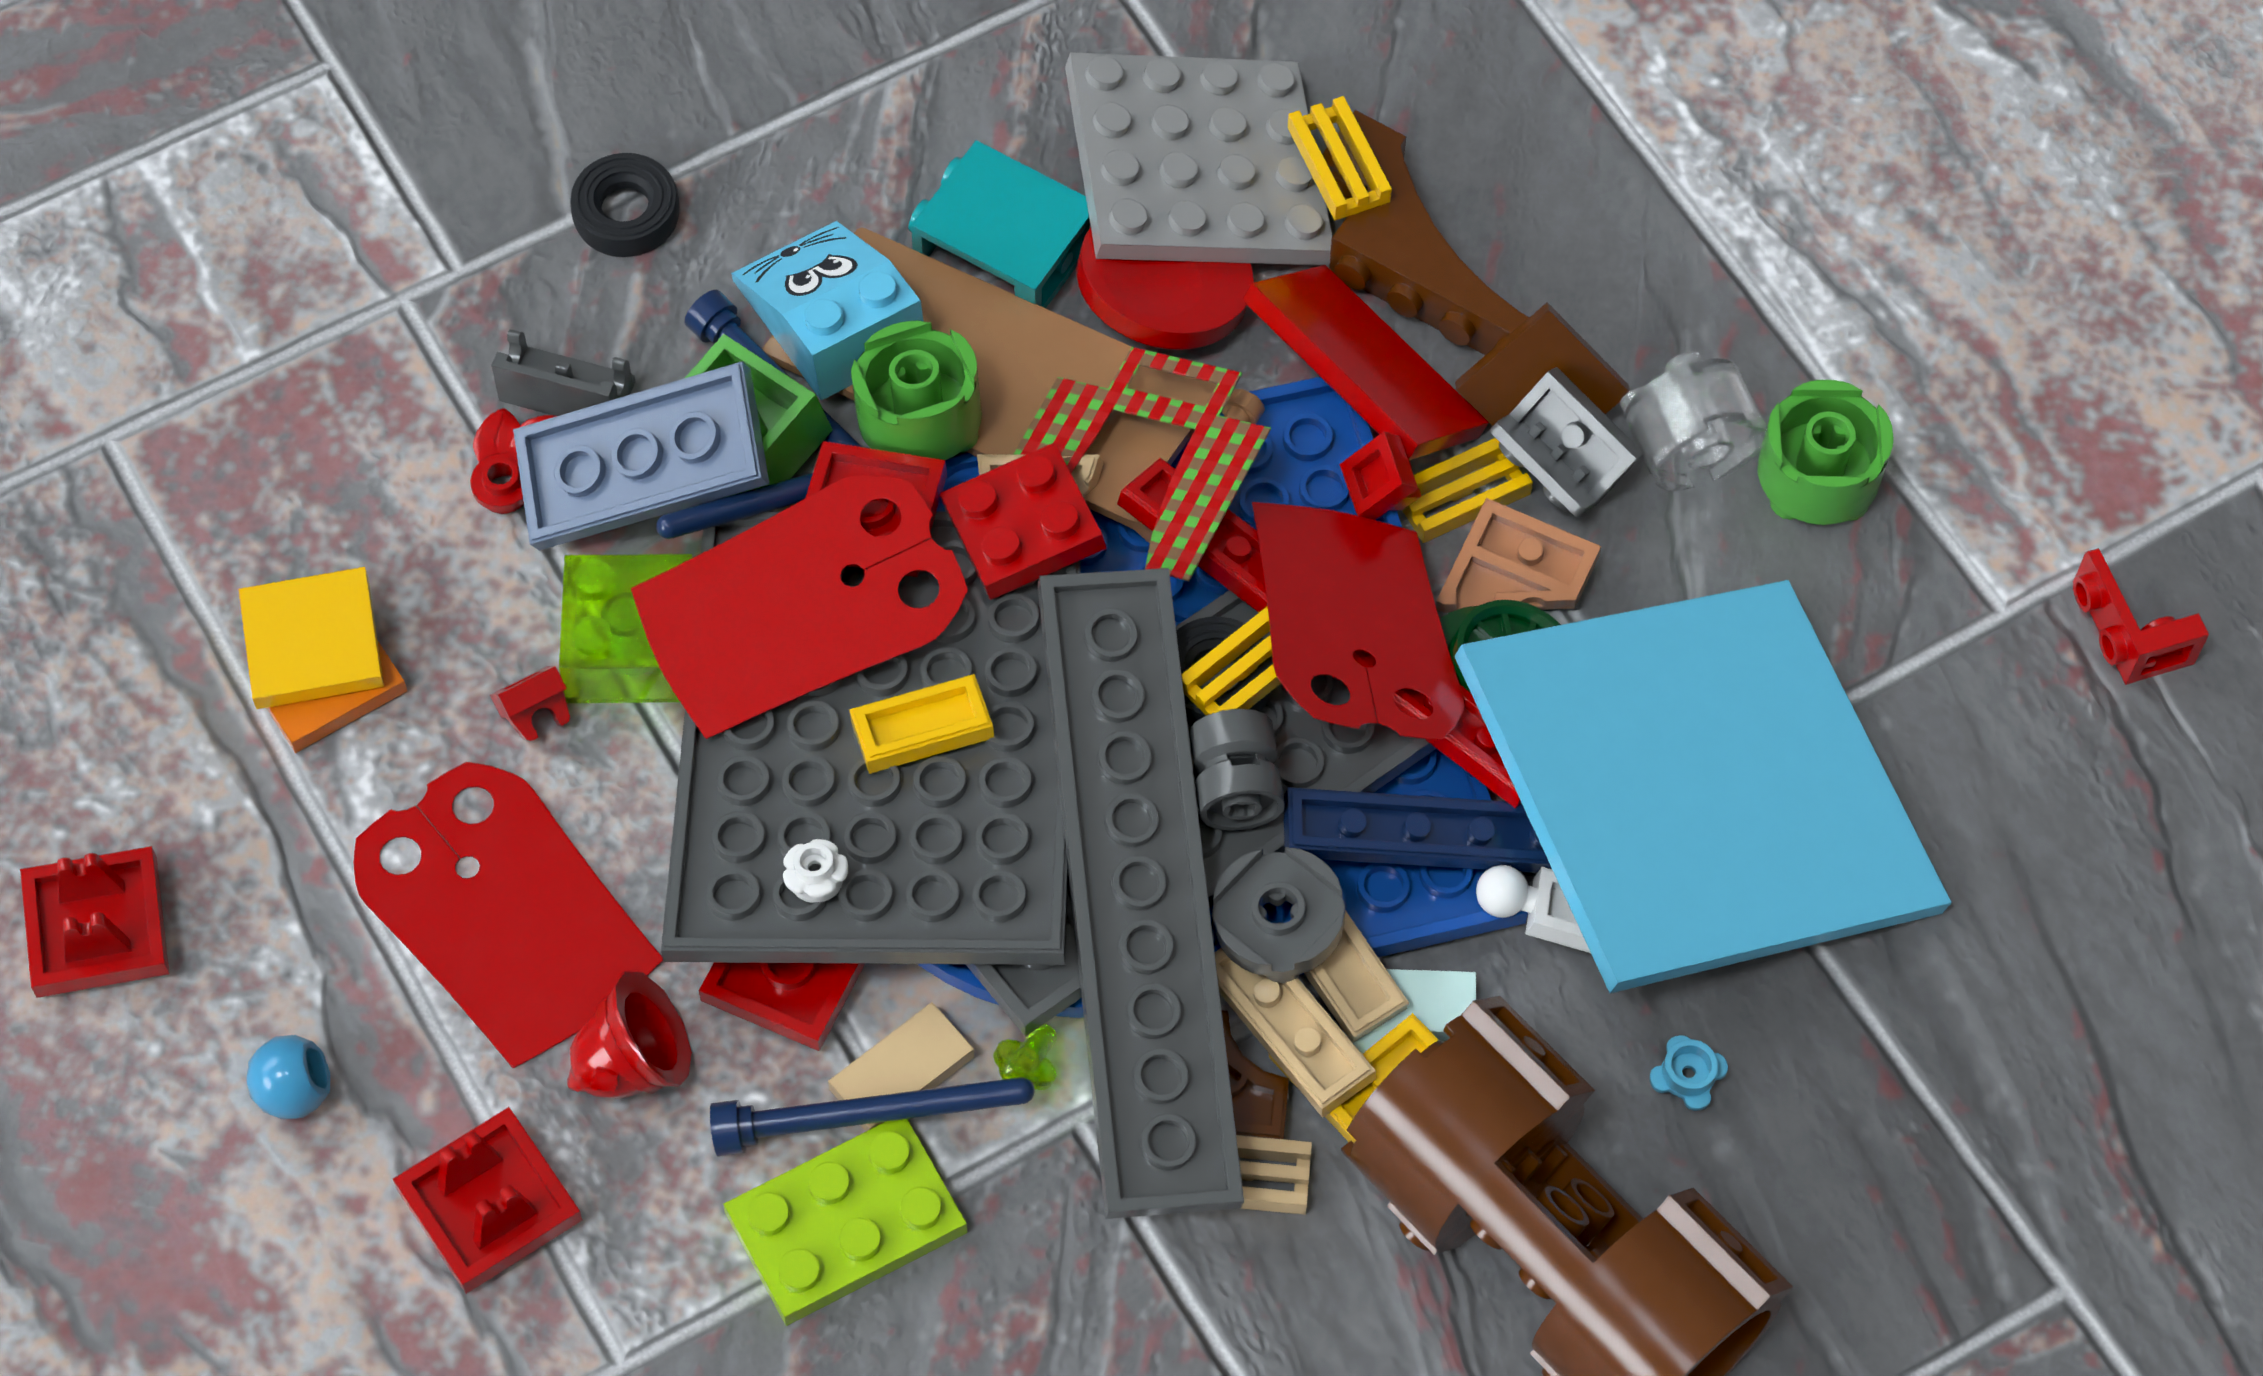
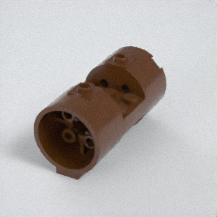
[1341,996,1793,1376]

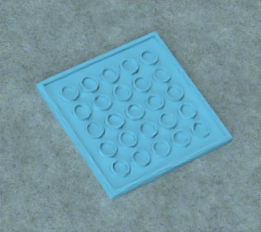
[1454,580,1952,993]

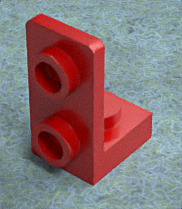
[2073,548,2209,685]

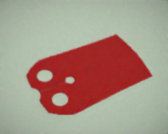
[631,474,968,739]
[1252,502,1465,740]
[353,762,663,1068]

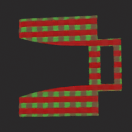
[1013,347,1271,581]

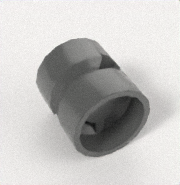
[1189,709,1284,831]

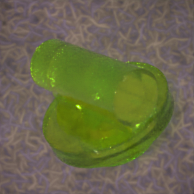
[993,1024,1057,1090]

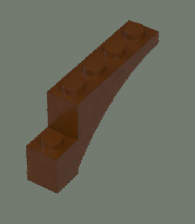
[1322,110,1529,355]

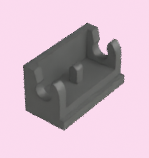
[491,329,636,416]

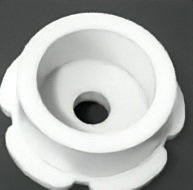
[783,839,848,903]

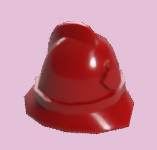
[567,971,692,1099]

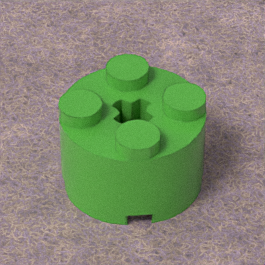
[851,320,982,460]
[1757,380,1893,525]

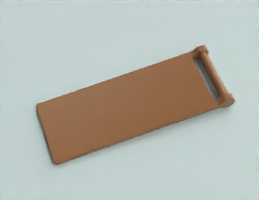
[762,227,1265,543]

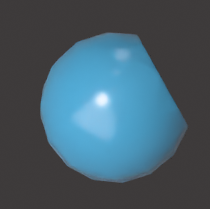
[246,1035,331,1120]

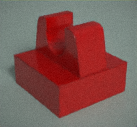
[1339,431,1422,520]
[490,666,570,741]

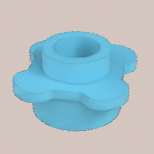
[1649,1035,1728,1111]

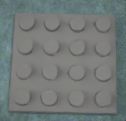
[1065,52,1332,265]

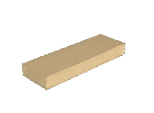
[1214,948,1376,1118]

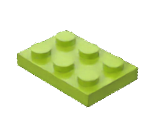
[723,1119,967,1326]

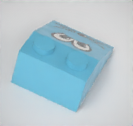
[731,221,924,401]

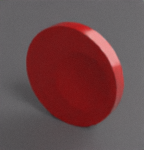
[1077,227,1254,349]

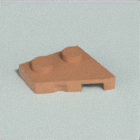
[1436,498,1601,613]

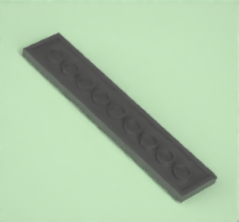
[1038,568,1244,1219]

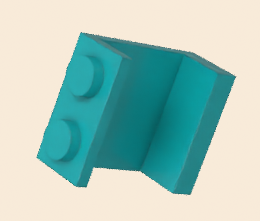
[908,140,1091,308]

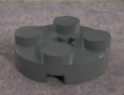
[1212,847,1345,983]

